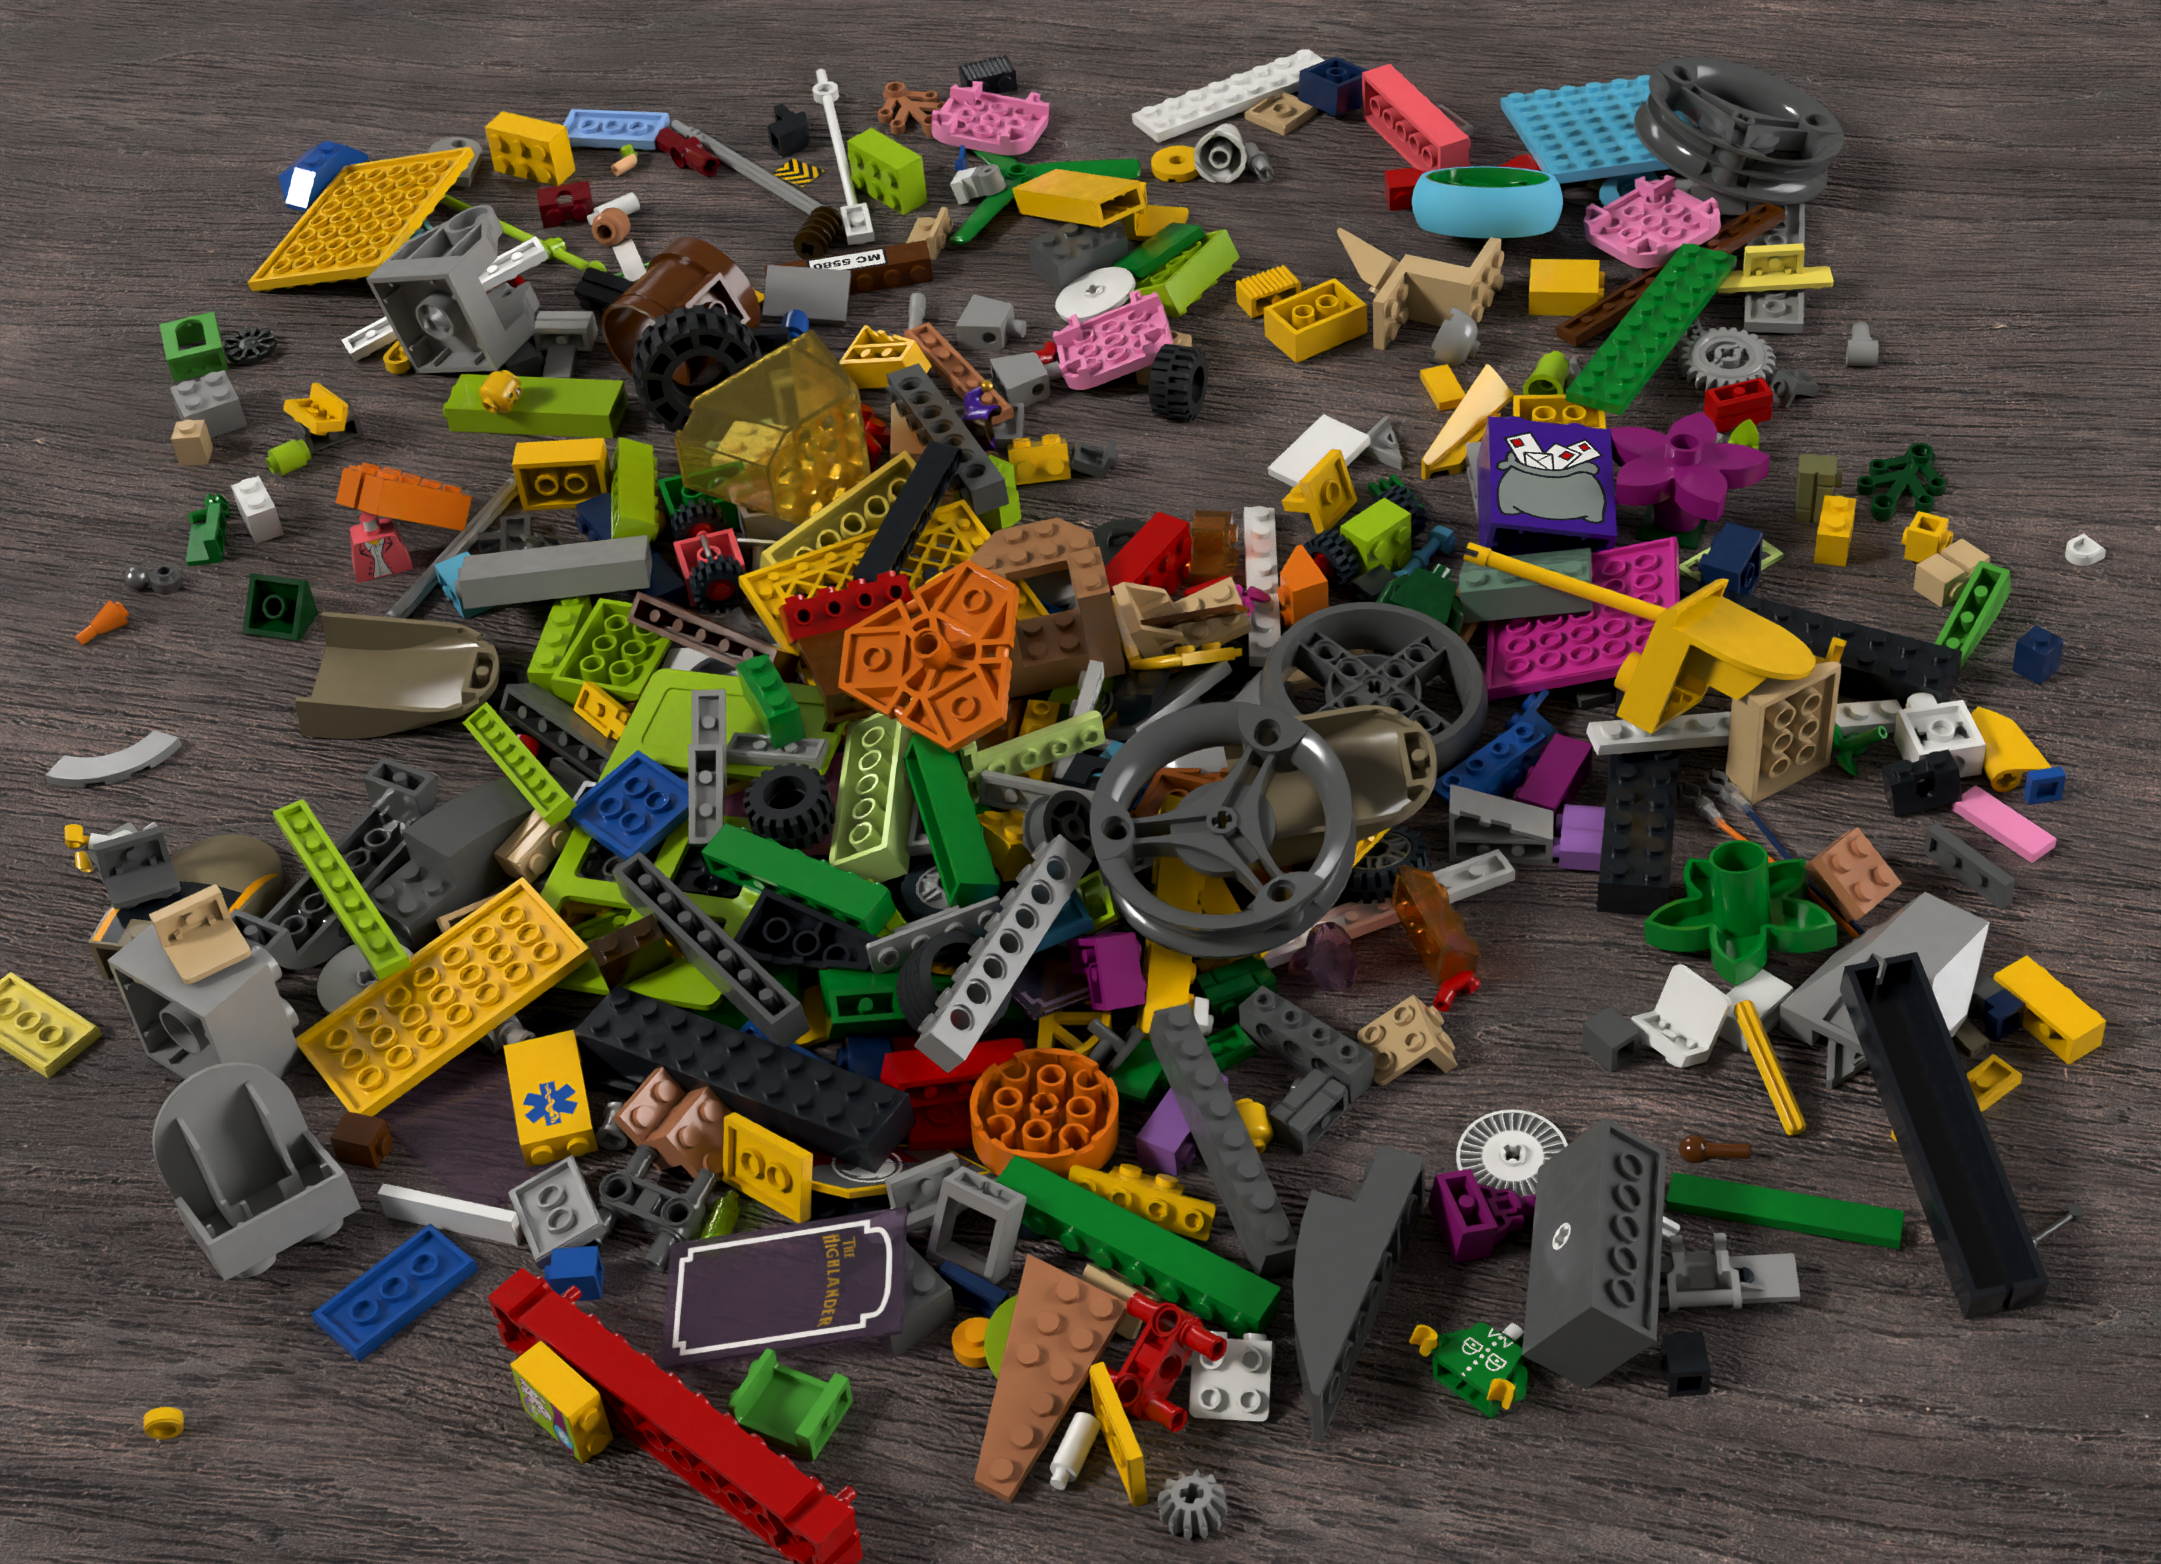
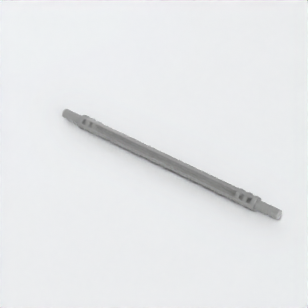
[671,120,854,234]
[361,473,519,650]

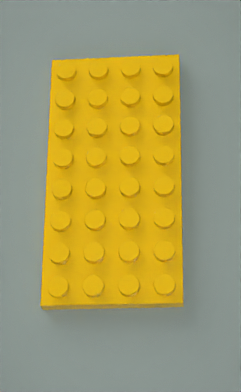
[295,877,593,1117]

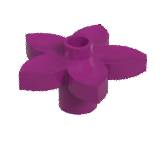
[1609,412,1770,532]

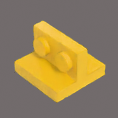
[1281,449,1358,534]

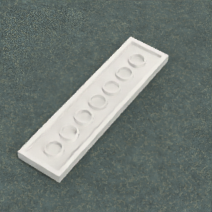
[1132,49,1325,143]

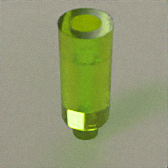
[696,1191,741,1262]

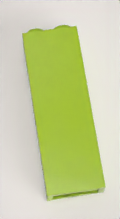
[443,374,629,438]

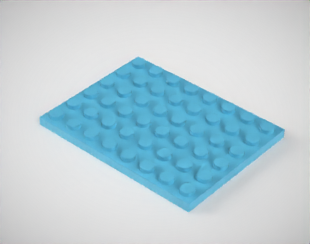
[1500,75,1695,184]

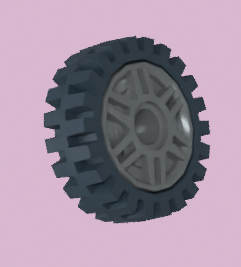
[1340,825,1430,904]

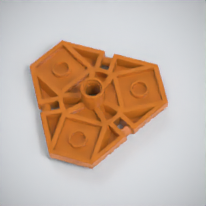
[838,559,1019,753]

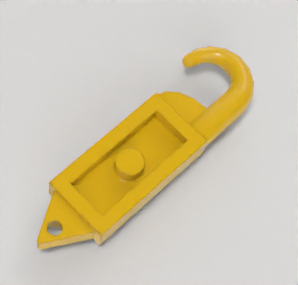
[1130,642,1243,670]

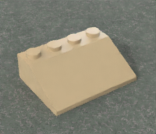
[1725,661,1841,806]

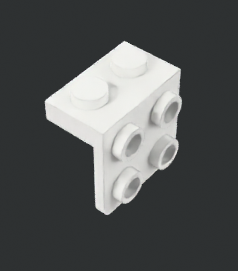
[1630,964,1732,1068]
[1189,1331,1276,1422]

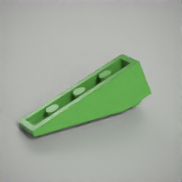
[1935,561,2011,669]

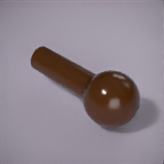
[1679,1134,1752,1163]

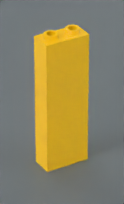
[1012,169,1146,227]

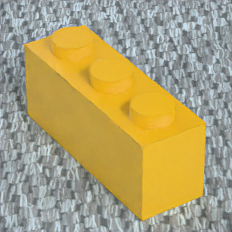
[1993,955,2106,1065]

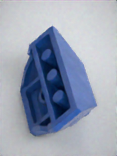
[278,141,368,212]

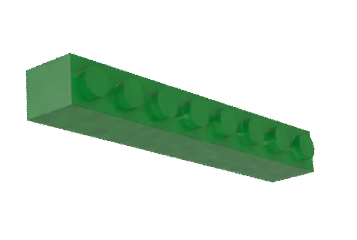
[995,1155,1281,1337]

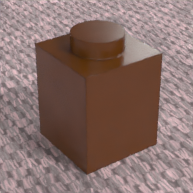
[330,1111,393,1170]

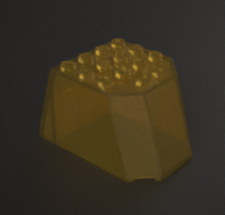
[674,329,871,525]

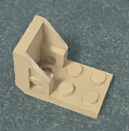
[1112,577,1253,669]

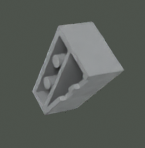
[1449,784,1553,864]

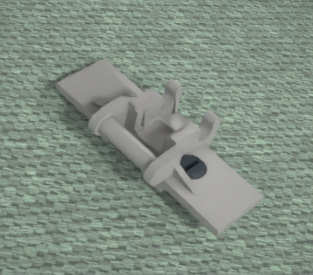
[1658,1233,1800,1312]

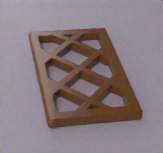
[1141,604,1250,628]

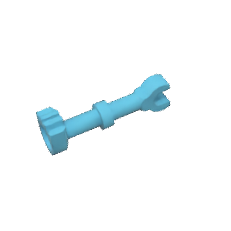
[1393,525,1457,577]

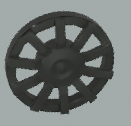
[223,327,276,364]

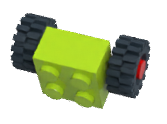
[1304,485,1427,590]

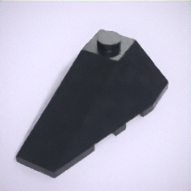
[734,888,881,972]

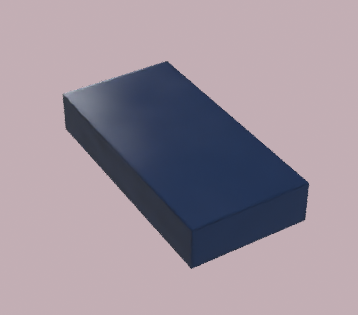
[939,1260,1010,1318]

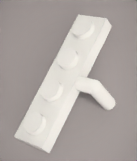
[1051,660,1114,785]

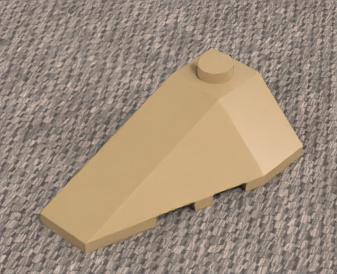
[1337,227,1400,295]

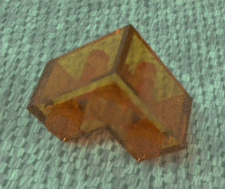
[1188,510,1240,588]

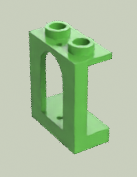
[160,311,229,383]

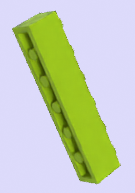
[611,437,659,543]

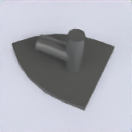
[1087,1018,1145,1078]

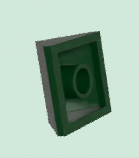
[242,573,318,641]

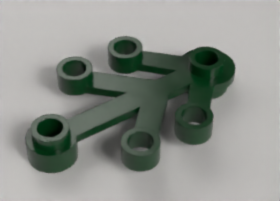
[1856,443,1947,522]

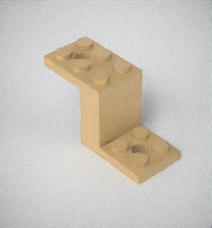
[1373,237,1504,350]

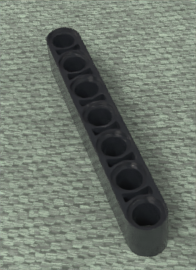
[853,440,962,583]

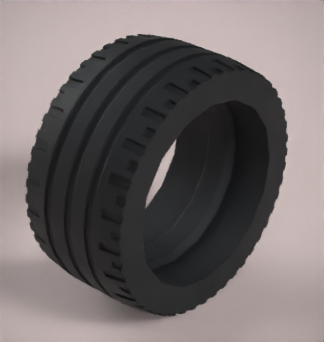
[896,930,1012,1037]

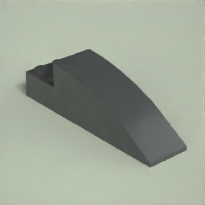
[368,770,578,954]
[1293,1145,1425,1444]

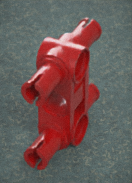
[1087,1292,1227,1433]

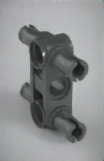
[588,1144,720,1273]

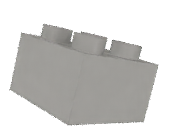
[107,924,302,1079]

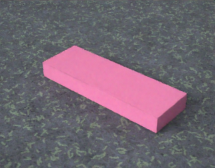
[1951,785,2057,863]

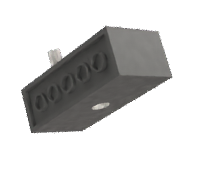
[1522,1117,1680,1389]

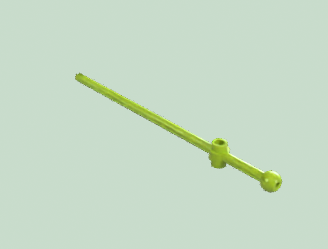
[439,194,606,272]

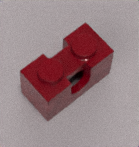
[536,180,594,229]

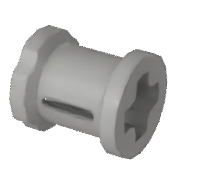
[595,1102,629,1151]

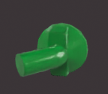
[188,493,230,524]

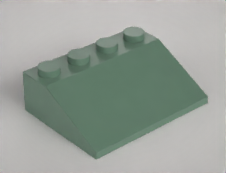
[1459,548,1593,623]

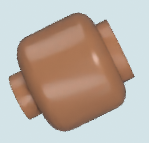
[591,207,631,246]

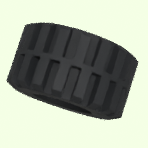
[1149,344,1208,421]
[743,763,836,850]

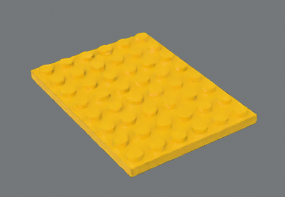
[247,147,475,291]

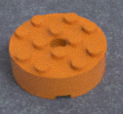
[970,1048,1119,1180]

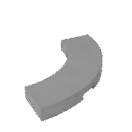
[45,730,182,788]

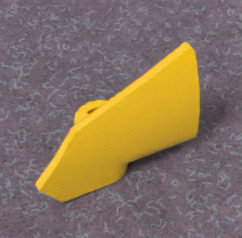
[1971,706,2052,792]

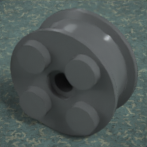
[1022,790,1095,860]

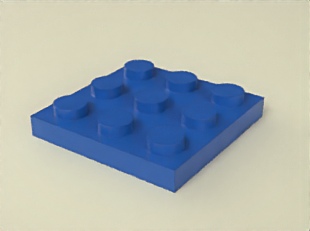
[567,750,689,861]

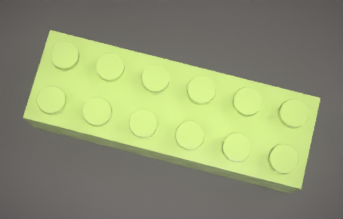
[829,705,919,883]

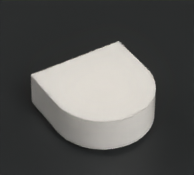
[2065,534,2106,566]

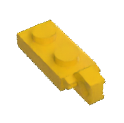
[573,681,632,741]

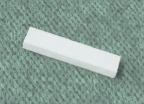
[377,1184,524,1246]

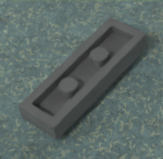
[1924,823,2015,911]

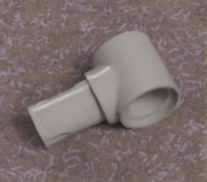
[1846,322,1878,367]
[479,1014,535,1054]

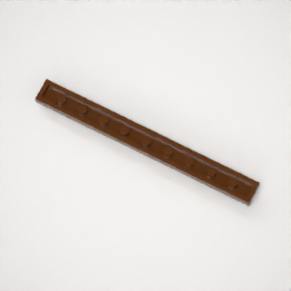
[1556,203,1786,347]

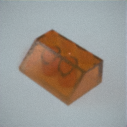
[1391,865,1481,988]

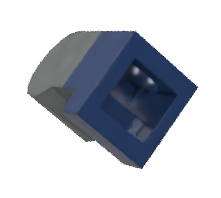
[1968,972,2025,1042]

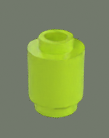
[265,439,312,477]

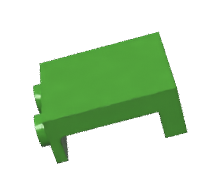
[727,1348,853,1461]

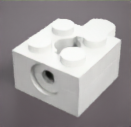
[1894,693,1986,778]

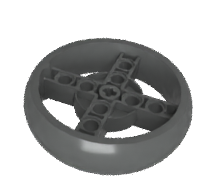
[1259,602,1488,780]

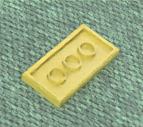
[0,972,102,1079]

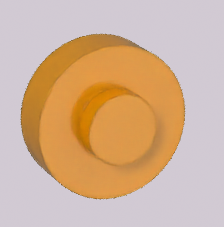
[951,1317,990,1368]

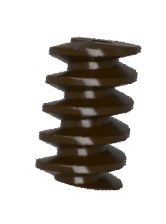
[793,206,843,260]

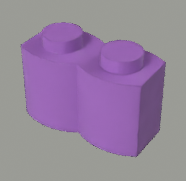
[1553,804,1605,871]

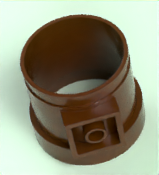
[602,237,760,386]

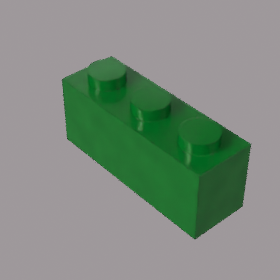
[736,653,806,750]

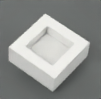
[1192,997,1214,1036]

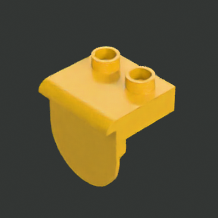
[1614,578,1816,734]

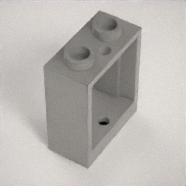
[926,1166,1027,1285]

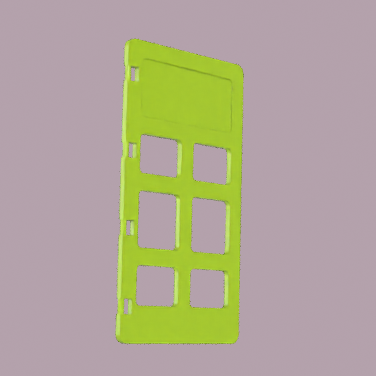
[540,668,849,1011]

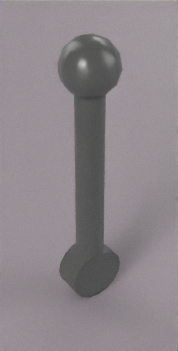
[2030,1204,2084,1248]

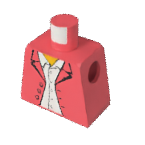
[350,512,413,583]

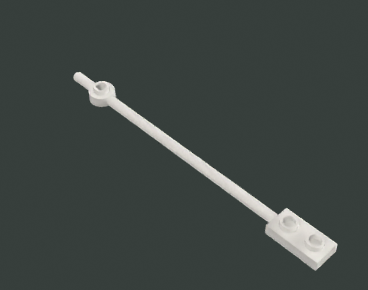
[812,69,875,245]

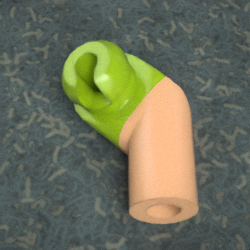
[611,144,638,176]

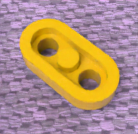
[383,340,412,375]

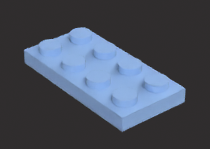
[563,109,670,151]

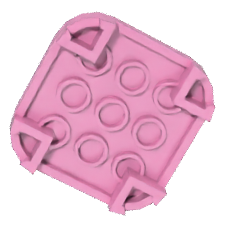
[931,81,1049,156]
[1583,175,1721,268]
[1053,290,1173,390]

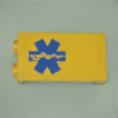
[503,1029,599,1167]

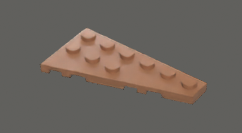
[974,1254,1128,1504]

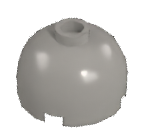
[1428,306,1481,367]

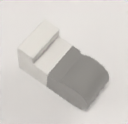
[950,164,1006,205]

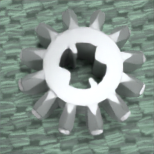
[1158,1469,1227,1542]

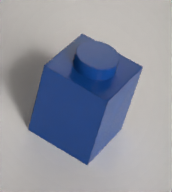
[545,1246,604,1301]

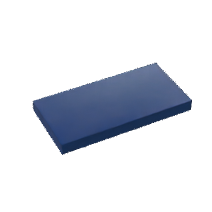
[311,1223,479,1362]

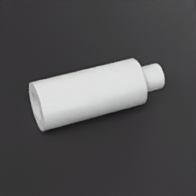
[587,192,640,226]
[1050,1412,1101,1490]

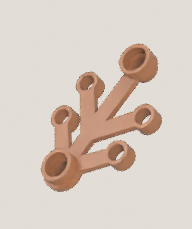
[878,81,946,138]

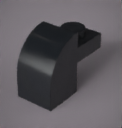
[767,104,810,158]

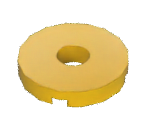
[1151,146,1200,183]

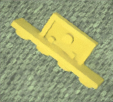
[1717,243,1834,294]

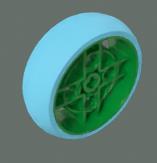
[1412,166,1563,238]

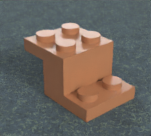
[1804,827,1902,922]
[612,1066,732,1180]

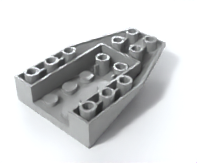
[1780,892,1989,1055]

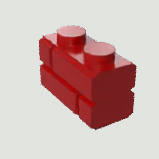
[1704,377,1773,433]

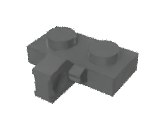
[478,514,532,554]

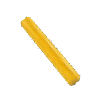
[1733,1000,1806,1136]

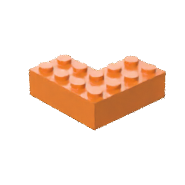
[335,462,472,531]

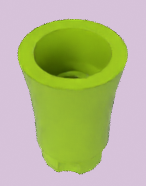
[1523,351,1569,395]

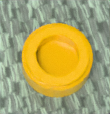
[144,1407,184,1440]

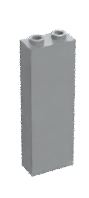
[455,535,653,609]

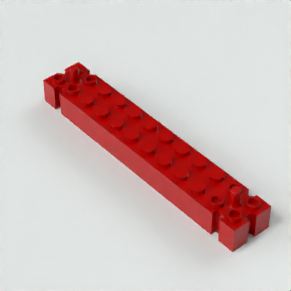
[487,1268,863,1564]

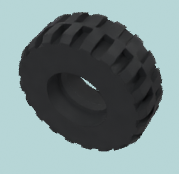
[631,305,765,437]

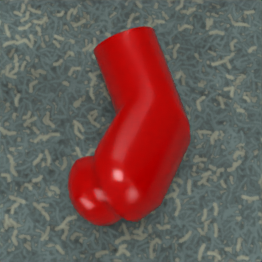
[1032,341,1057,365]
[1433,970,1481,1012]

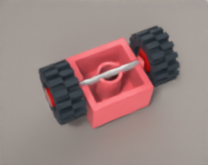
[670,498,747,614]

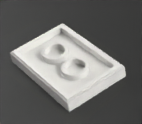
[1268,414,1371,487]

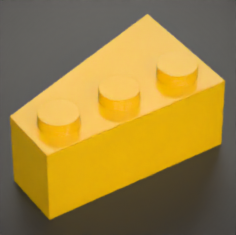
[838,325,931,389]

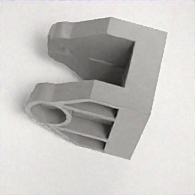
[366,205,540,374]

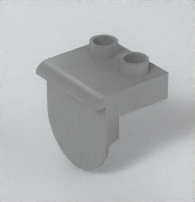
[152,1062,361,1281]

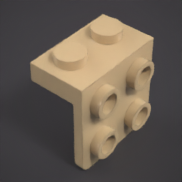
[149,884,251,985]
[1357,994,1457,1086]

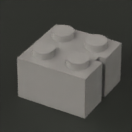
[170,370,247,438]

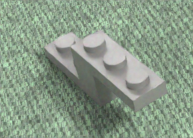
[688,689,727,847]

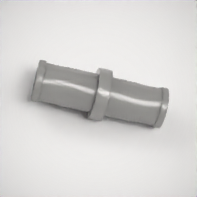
[1244,142,1274,182]

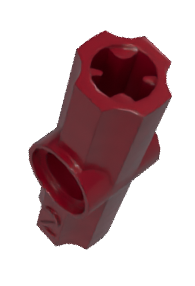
[655,127,720,178]

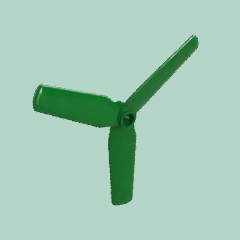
[949,149,1141,244]

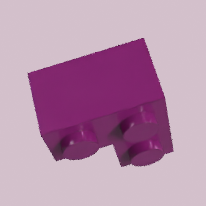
[1068,932,1147,1011]

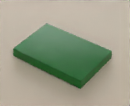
[1110,222,1205,279]

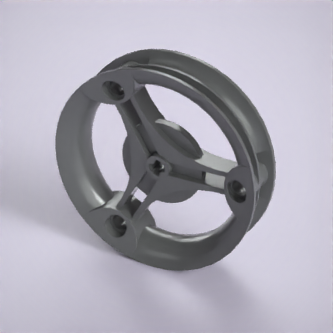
[1634,57,1845,205]
[1090,702,1357,959]

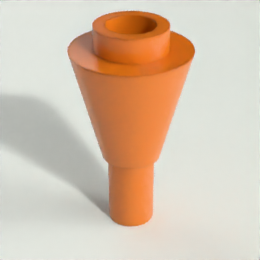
[75,600,129,646]

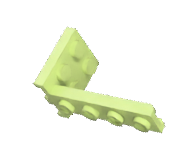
[958,710,1106,804]

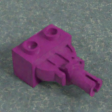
[1428,1169,1536,1263]

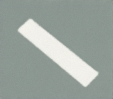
[613,239,646,281]

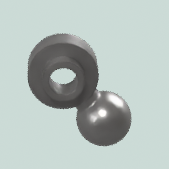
[125,565,182,594]

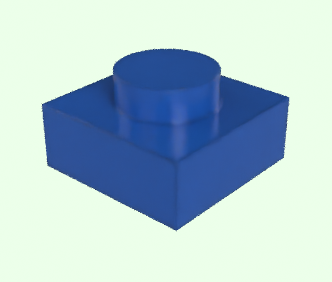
[2024,766,2066,805]

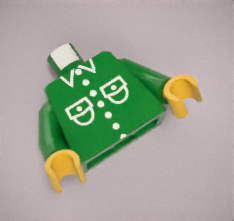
[1409,1323,1529,1419]

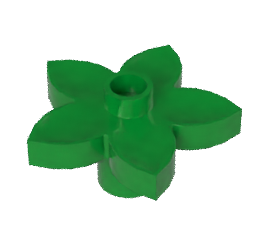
[1644,840,1837,986]

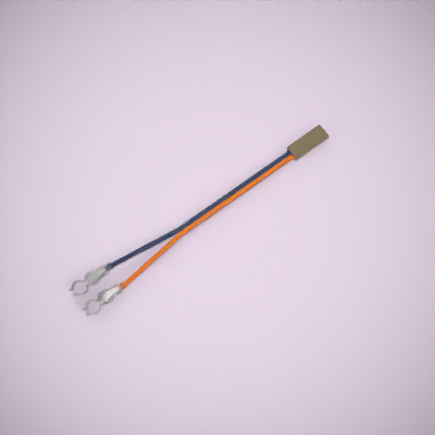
[1677,768,1990,1058]

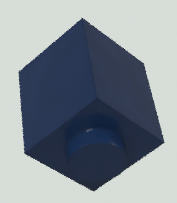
[2012,625,2064,685]

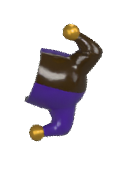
[961,380,1002,452]

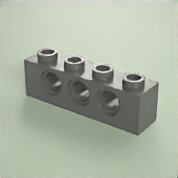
[1239,985,1374,1104]

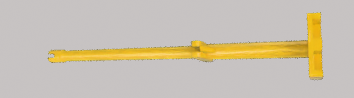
[1463,542,1847,664]

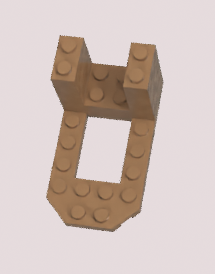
[970,518,1126,699]

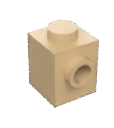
[171,420,213,466]

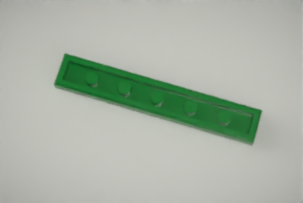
[1666,1172,1904,1249]

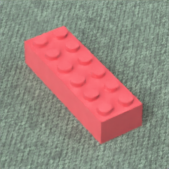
[1362,64,1471,172]

